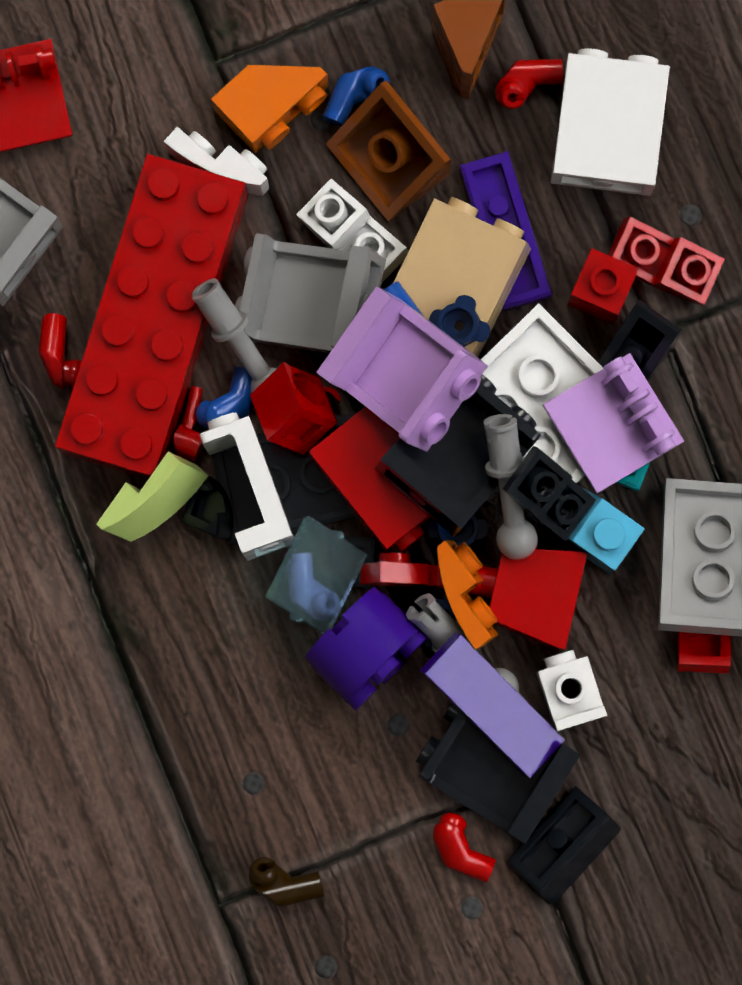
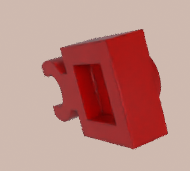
[361,553,444,588]

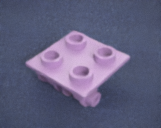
[542,353,684,494]

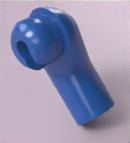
[322,66,390,127]

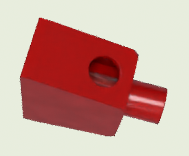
[468,549,587,651]

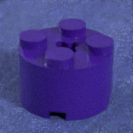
[304,587,428,711]

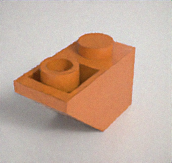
[211,65,329,154]

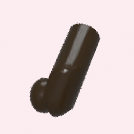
[249,857,324,907]

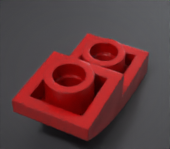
[608,217,725,305]

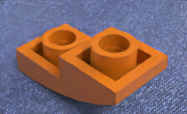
[437,539,499,650]

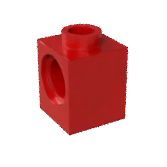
[567,248,639,325]
[250,362,337,455]

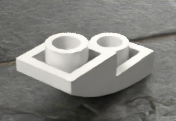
[164,127,269,196]
[296,179,408,284]

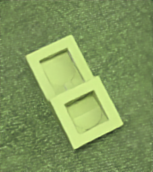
[96,451,209,542]

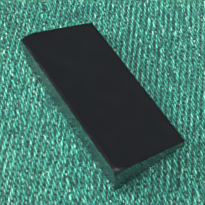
[506,786,621,904]

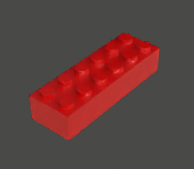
[55,153,248,479]

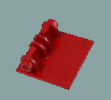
[0,39,73,152]

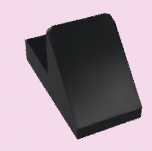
[598,300,682,382]

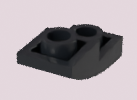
[502,446,596,542]

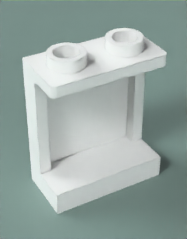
[550,48,670,196]
[199,412,296,561]

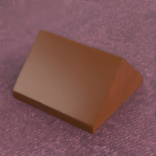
[432,0,507,100]
[326,80,451,222]

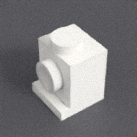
[536,650,607,731]

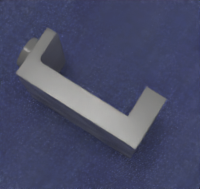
[0,178,64,306]
[235,233,386,354]

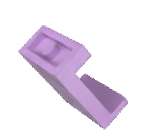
[317,286,488,452]

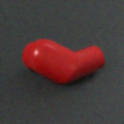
[495,59,563,109]
[39,313,81,389]
[433,813,496,883]

